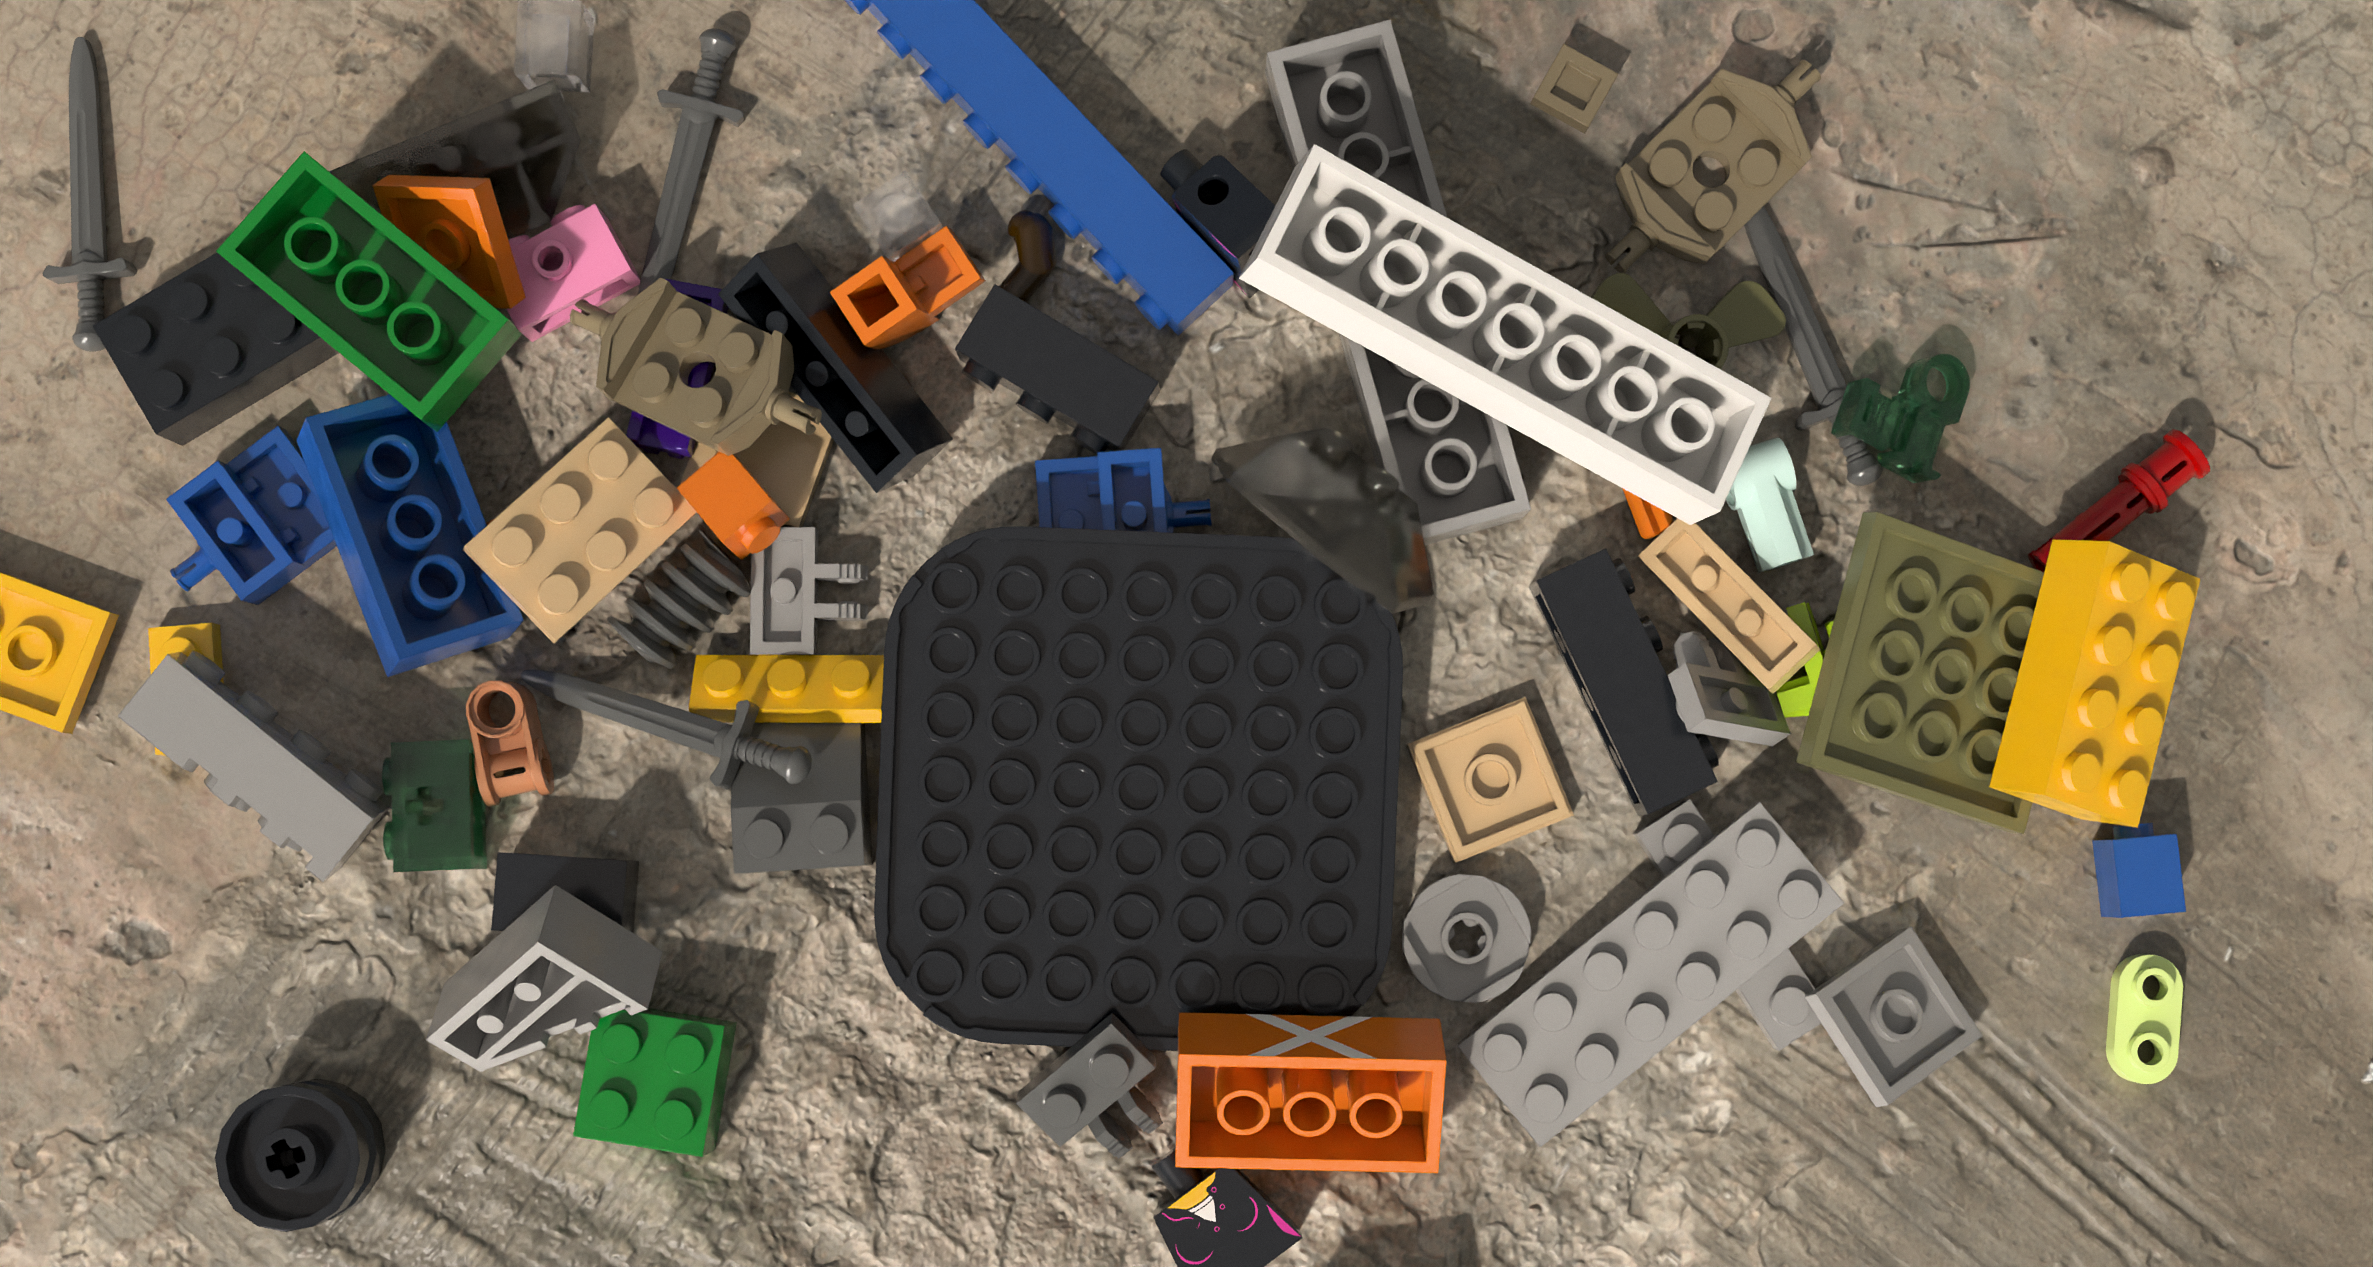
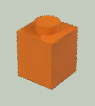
[677,452,790,560]

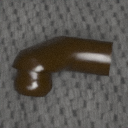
[999,210,1057,302]

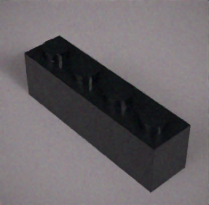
[718,242,953,493]
[1529,548,1719,816]

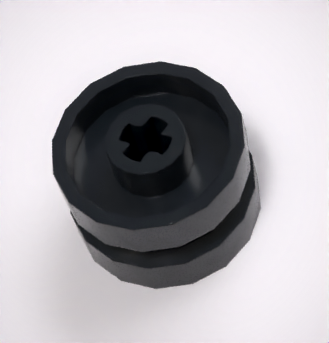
[215,1079,386,1232]

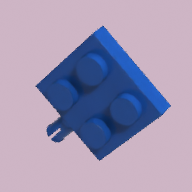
[166,426,337,605]
[1035,448,1212,533]

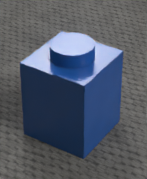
[2092,823,2186,918]

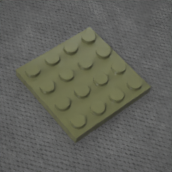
[1796,512,2044,834]

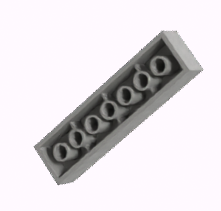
[1265,20,1531,552]

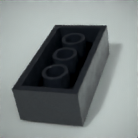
[93,253,339,446]

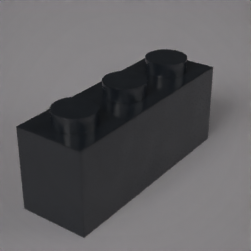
[955,284,1159,454]

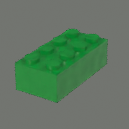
[216,151,522,432]

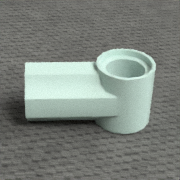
[1726,437,1814,573]

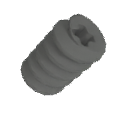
[607,530,751,669]

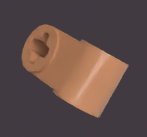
[466,681,554,807]

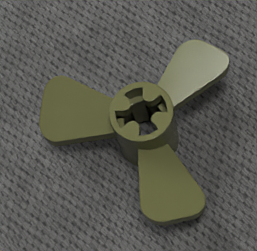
[1591,273,1786,369]

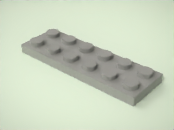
[1457,801,1844,1147]

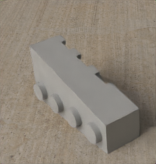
[118,650,389,882]

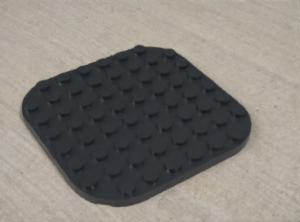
[874,526,1403,1051]

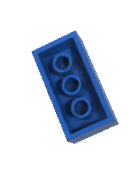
[296,394,524,677]

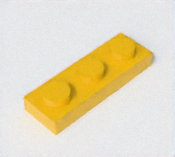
[688,655,884,723]

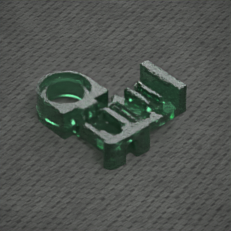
[1831,354,1970,483]

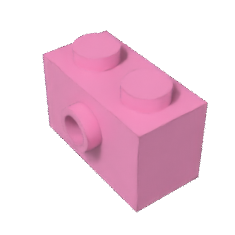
[507,204,641,342]

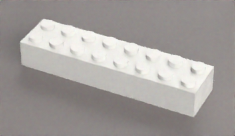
[1239,144,1772,525]

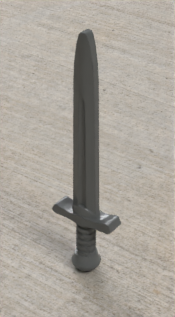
[638,28,745,294]
[43,37,137,352]
[1744,206,1883,486]
[521,670,812,790]

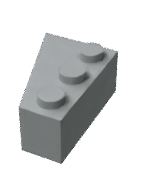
[426,885,663,1072]

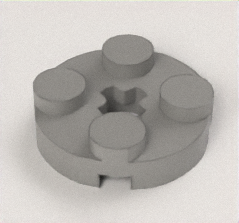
[1402,874,1531,1003]

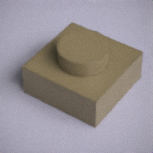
[1530,44,1618,134]

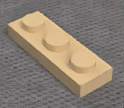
[1638,518,1821,694]

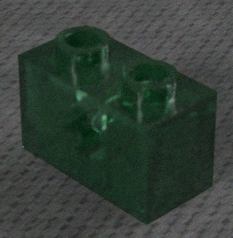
[382,739,487,872]

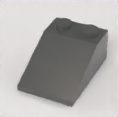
[731,723,873,874]

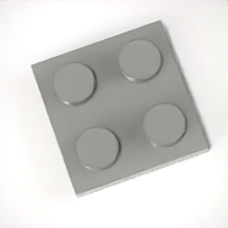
[1805,926,1983,1107]

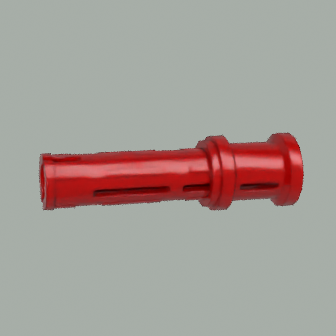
[2028,429,2210,572]

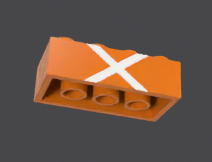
[1175,1013,1446,1173]

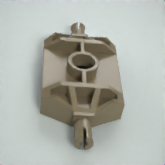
[1605,60,1821,273]
[570,277,822,456]

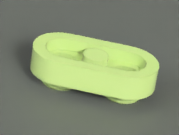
[2106,954,2183,1084]

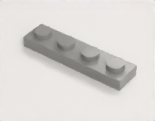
[1633,799,1821,1051]

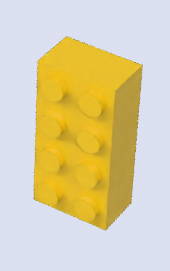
[1989,539,2200,828]

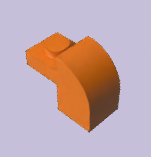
[830,226,986,349]

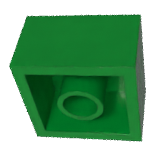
[573,1008,737,1157]

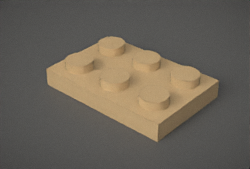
[463,417,697,644]

